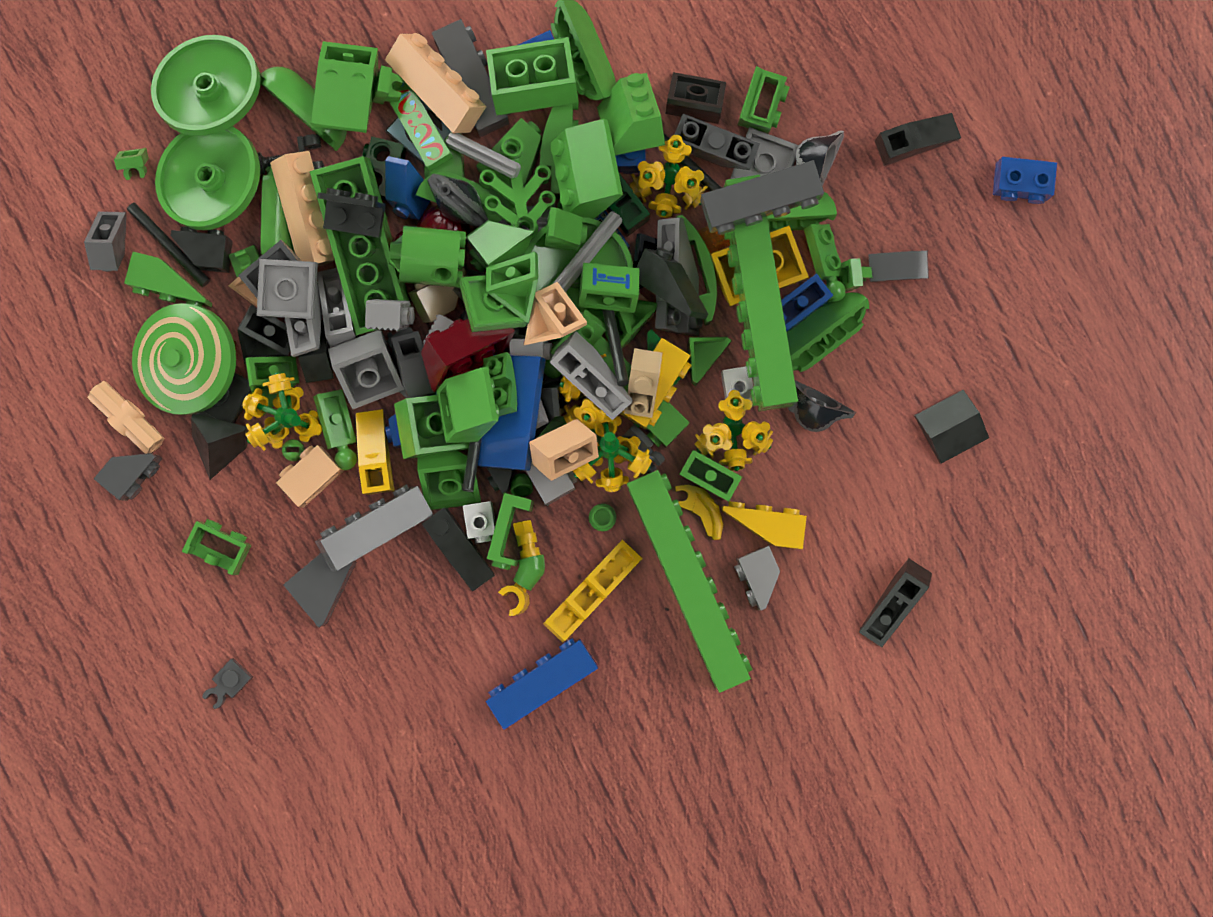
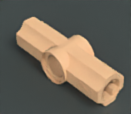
[87,381,165,454]

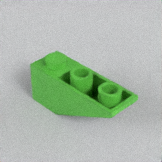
[124,252,212,307]

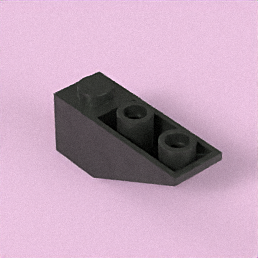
[875,113,961,166]

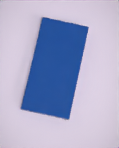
[478,355,546,471]

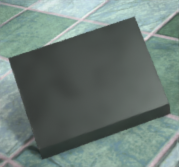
[665,72,726,124]

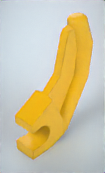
[675,485,724,540]

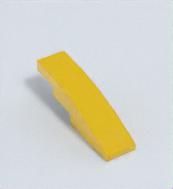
[543,540,643,643]

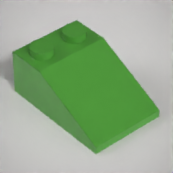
[394,395,470,459]

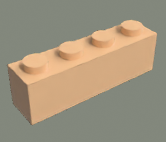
[385,33,486,133]
[270,151,335,266]

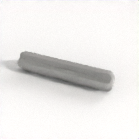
[446,133,521,178]

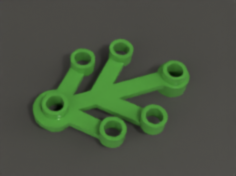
[479,136,556,240]

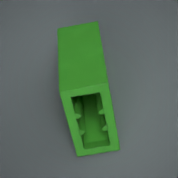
[476,118,542,188]

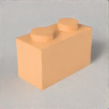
[529,419,599,481]
[276,445,344,508]

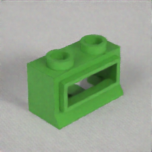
[737,66,790,134]
[182,519,252,575]

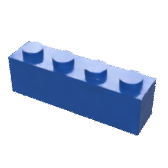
[485,638,599,730]

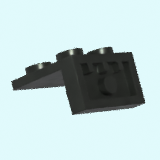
[317,188,385,237]

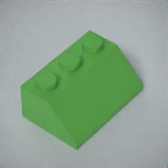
[486,37,579,116]
[597,73,665,155]
[550,119,623,219]

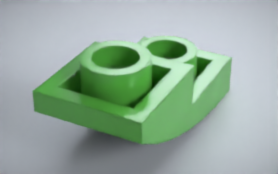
[483,352,517,416]

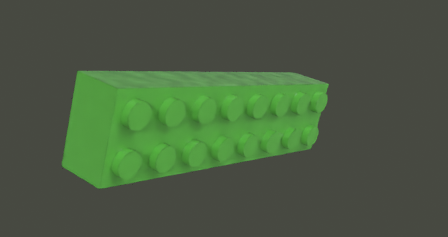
[724,175,798,412]
[626,470,752,693]

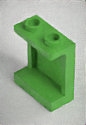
[487,493,534,570]

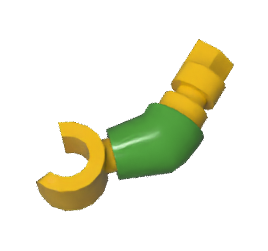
[498,520,545,616]

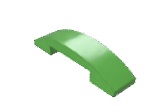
[676,215,717,326]

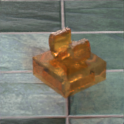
[698,225,730,255]

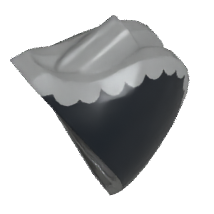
[796,131,844,186]

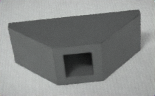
[674,114,760,170]

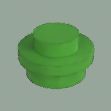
[589,504,616,531]

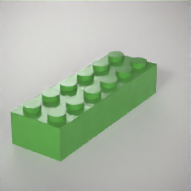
[310,156,415,335]

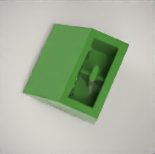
[437,367,499,443]

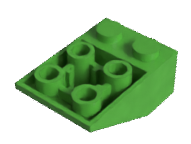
[311,41,379,133]

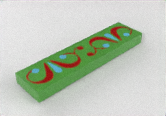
[389,80,453,171]

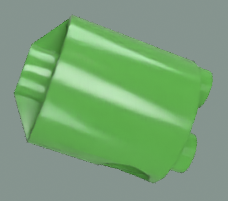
[389,226,466,288]

